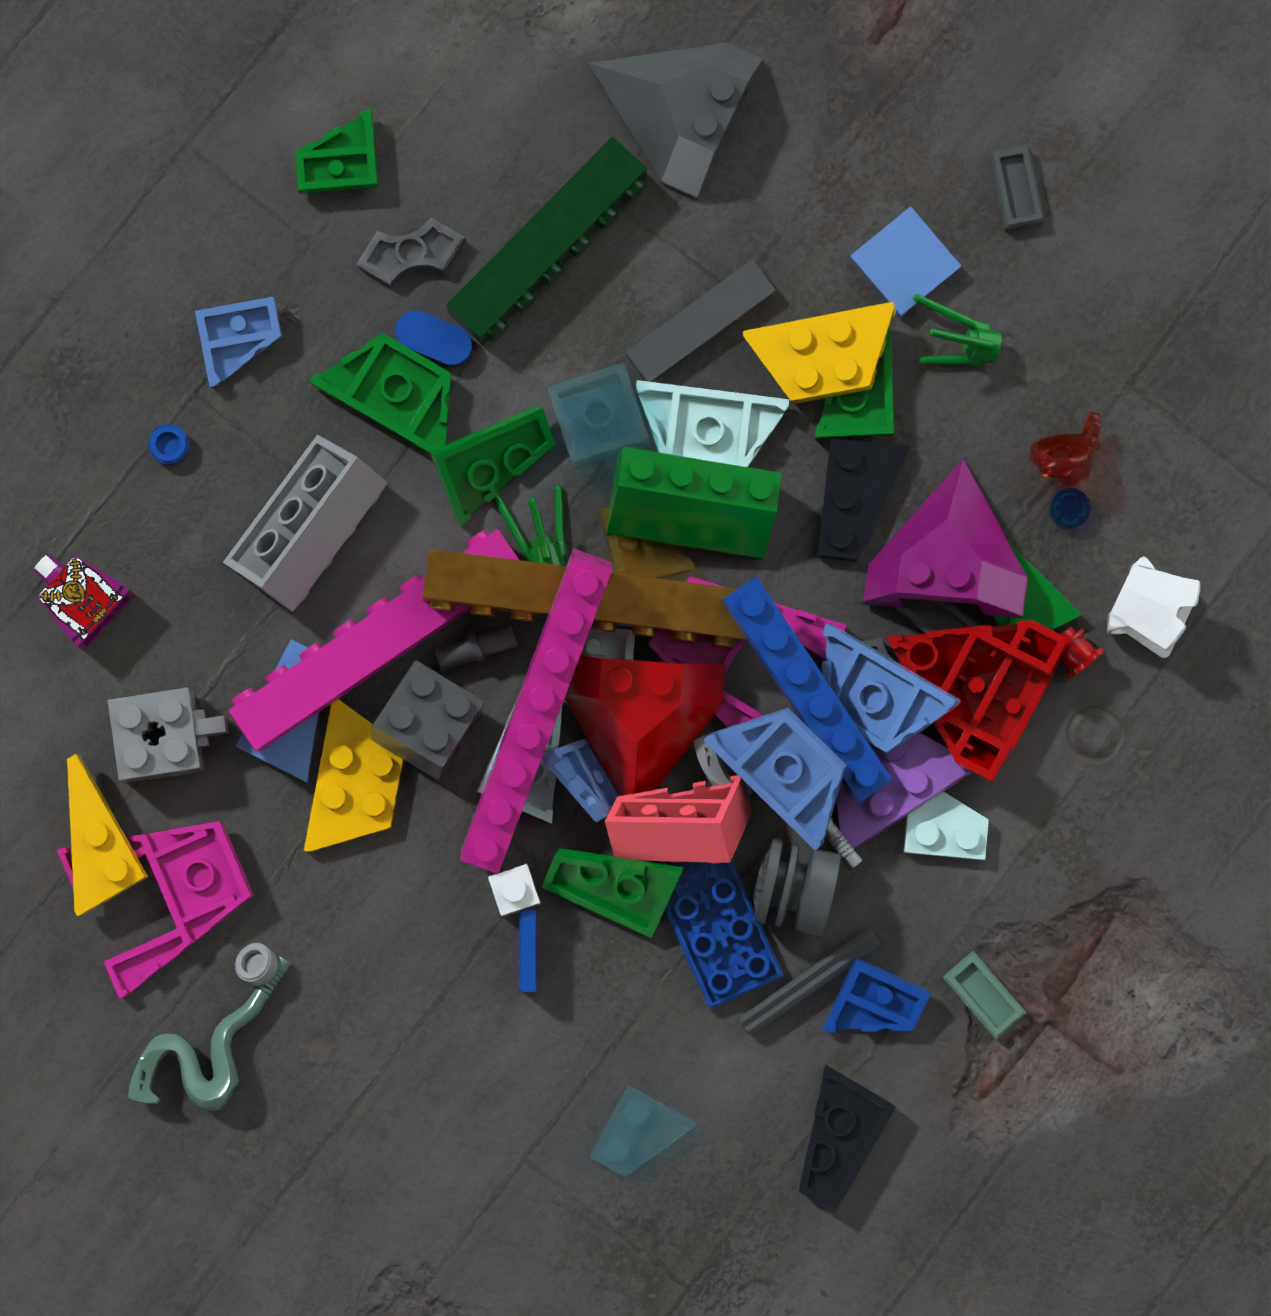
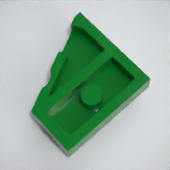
[295,109,378,194]

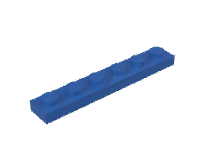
[721,577,892,803]

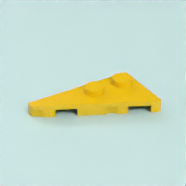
[67,754,148,917]

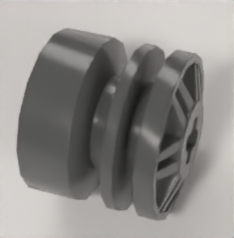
[753,839,841,938]

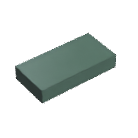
[942,951,1027,1039]

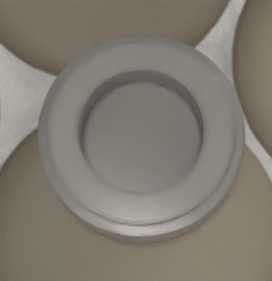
[235,943,278,986]

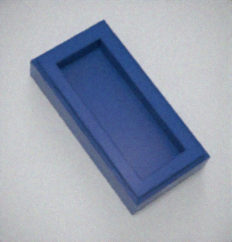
[519,910,537,992]

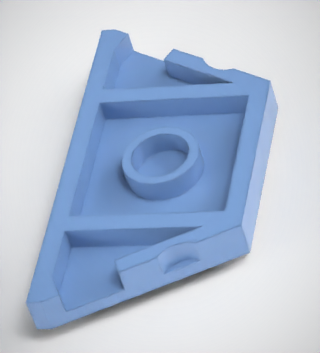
[822,624,961,753]
[703,708,847,851]

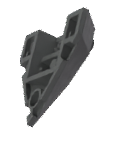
[588,42,763,200]

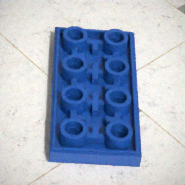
[646,860,784,1009]

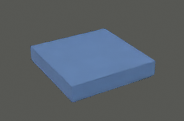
[849,206,962,318]

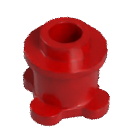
[1061,627,1105,679]

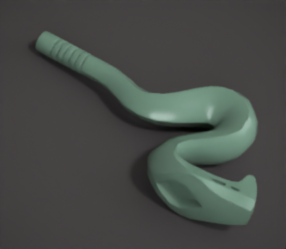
[128,955,291,1111]

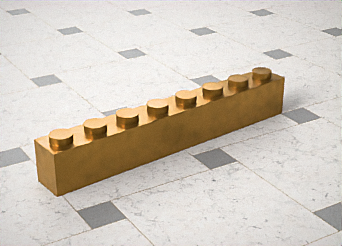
[422,549,747,648]

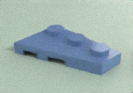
[236,639,319,783]

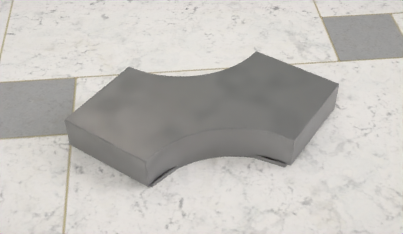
[356,218,466,287]

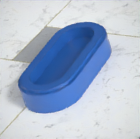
[395,311,472,367]

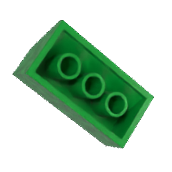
[606,447,782,560]

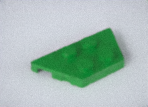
[309,333,452,455]

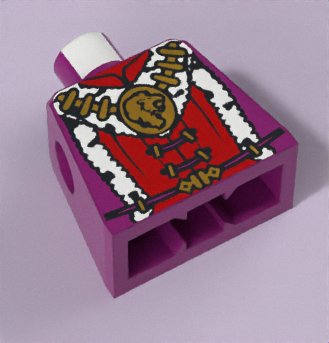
[33,554,136,651]

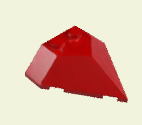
[886,620,1069,783]
[564,654,725,796]

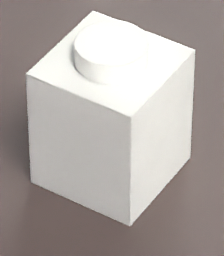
[488,864,541,917]

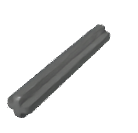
[739,929,879,1035]

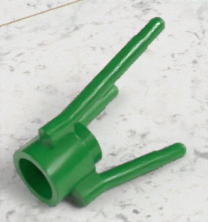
[913,294,1002,367]
[494,485,568,566]

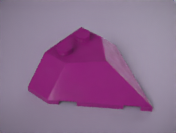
[863,459,1028,618]

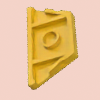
[743,302,896,404]
[304,699,404,852]

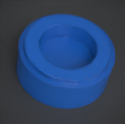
[148,424,190,466]

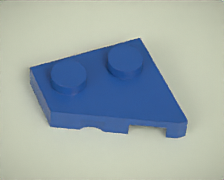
[823,957,930,1033]

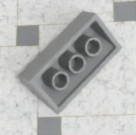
[223,434,388,612]

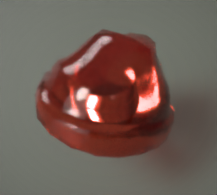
[1030,412,1101,487]

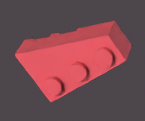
[605,775,752,864]

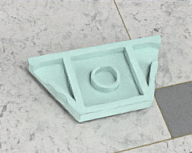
[636,380,789,467]

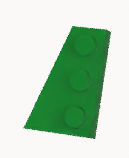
[430,405,555,527]
[542,848,684,938]

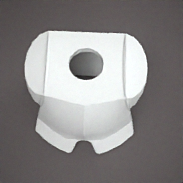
[1107,556,1200,658]

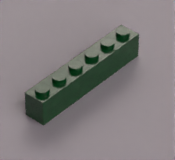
[446,136,647,346]

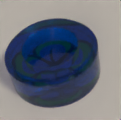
[1049,488,1091,529]

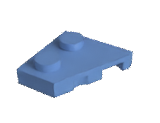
[195,297,282,387]
[542,738,619,822]

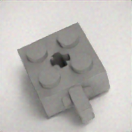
[108,687,229,784]

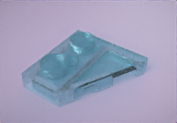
[589,1085,697,1177]

